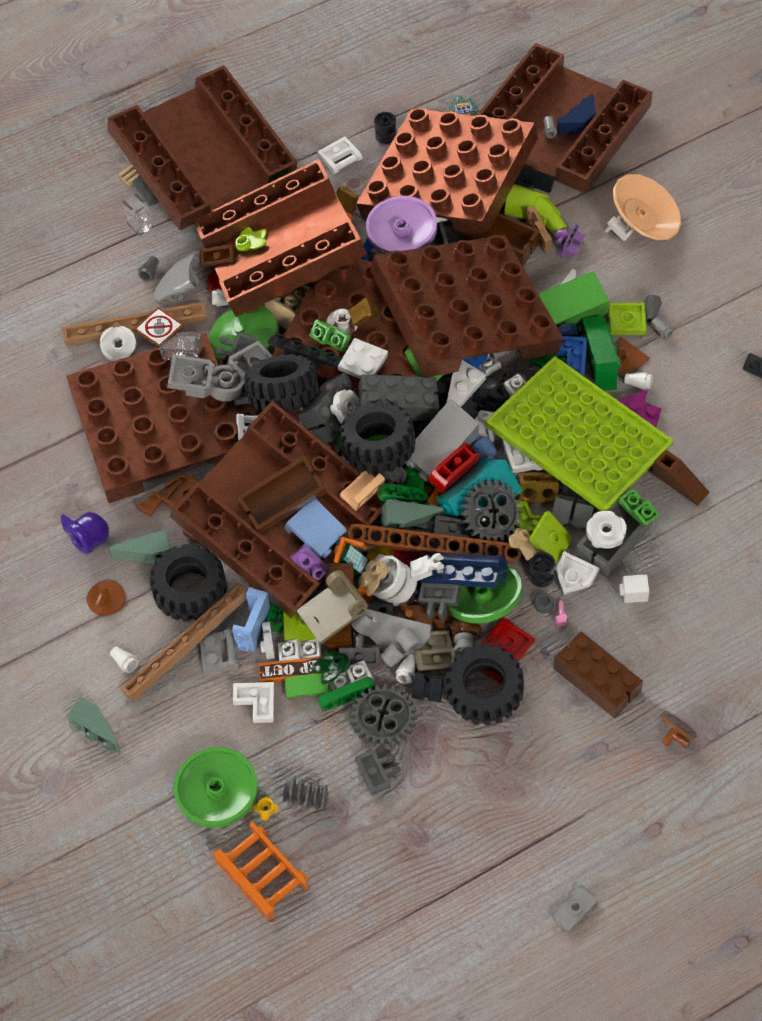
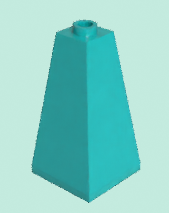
[436,459,523,516]

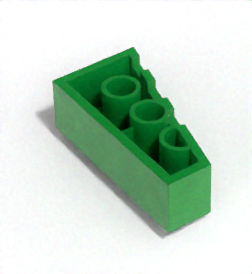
[582,316,621,391]

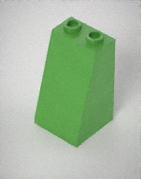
[539,271,609,327]

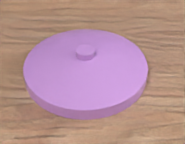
[366,196,437,254]

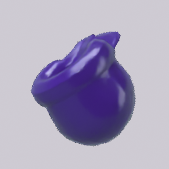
[61,512,109,554]

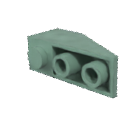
[381,499,443,530]
[109,530,171,564]
[67,697,120,754]

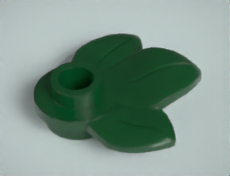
[311,651,350,684]

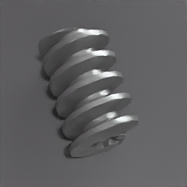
[283,777,329,811]

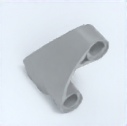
[152,249,201,302]
[351,609,431,667]

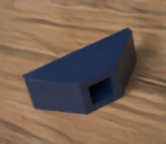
[557,94,595,135]

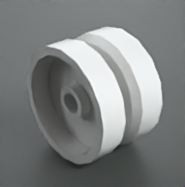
[373,556,417,606]

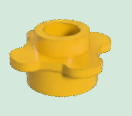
[253,796,278,821]

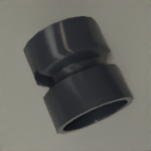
[374,112,397,144]
[529,552,555,588]
[412,673,444,703]

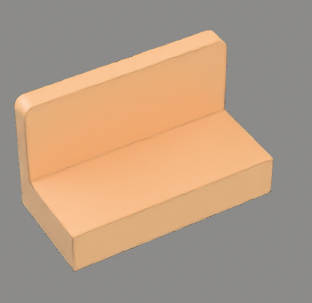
[340,471,385,511]

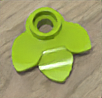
[235,227,267,251]

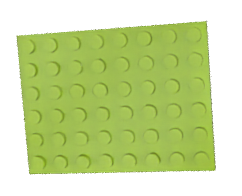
[484,356,674,511]

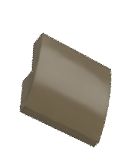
[413,630,456,671]

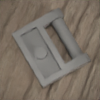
[200,629,239,674]

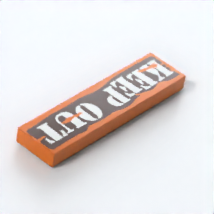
[258,657,323,683]

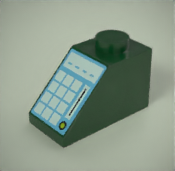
[340,543,369,583]

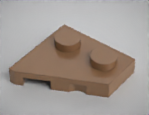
[526,206,552,253]

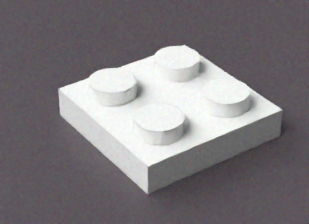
[338,338,388,379]

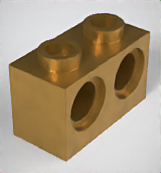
[518,473,559,504]

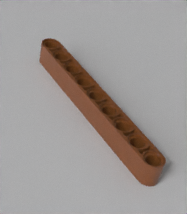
[347,524,522,564]

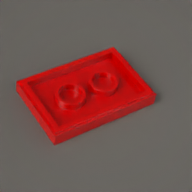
[480,618,535,685]

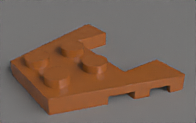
[136,472,201,542]

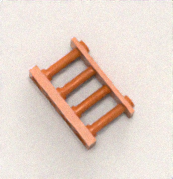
[213,821,308,922]

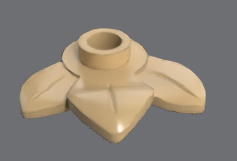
[509,528,539,560]
[358,560,388,596]

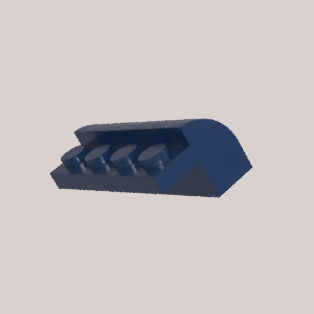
[420,552,509,588]

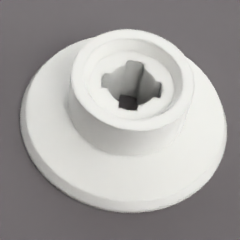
[326,309,358,333]

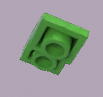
[309,319,351,352]
[618,488,660,527]
[285,673,330,700]

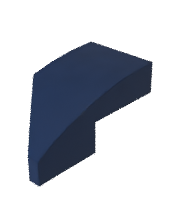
[557,323,581,337]

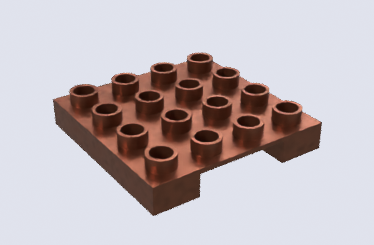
[476,43,653,194]
[108,65,298,231]
[357,108,538,236]
[193,159,367,317]
[370,235,563,378]
[272,258,417,394]
[66,333,239,503]
[170,401,385,618]

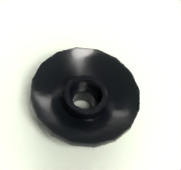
[474,388,506,413]

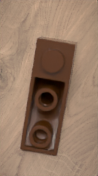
[652,450,709,506]

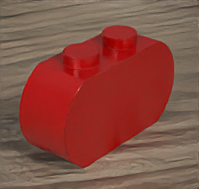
[428,442,481,494]

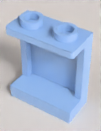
[284,499,347,559]
[232,587,270,651]

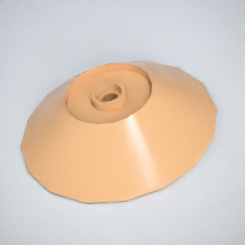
[613,174,681,240]

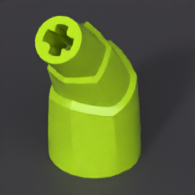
[504,184,567,235]

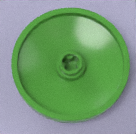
[209,305,279,360]
[447,566,523,623]
[174,747,258,828]

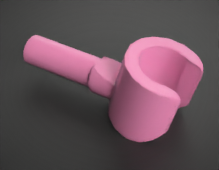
[554,601,567,627]

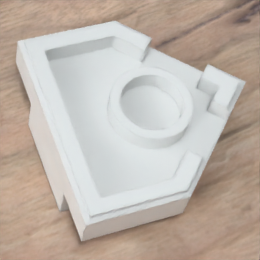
[555,551,600,595]

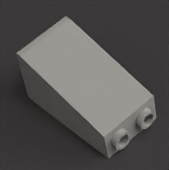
[405,399,479,481]

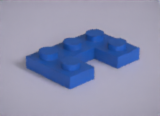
[557,336,587,376]

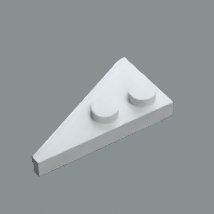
[446,360,486,407]

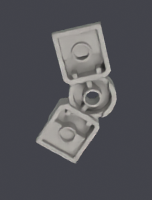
[167,341,272,401]

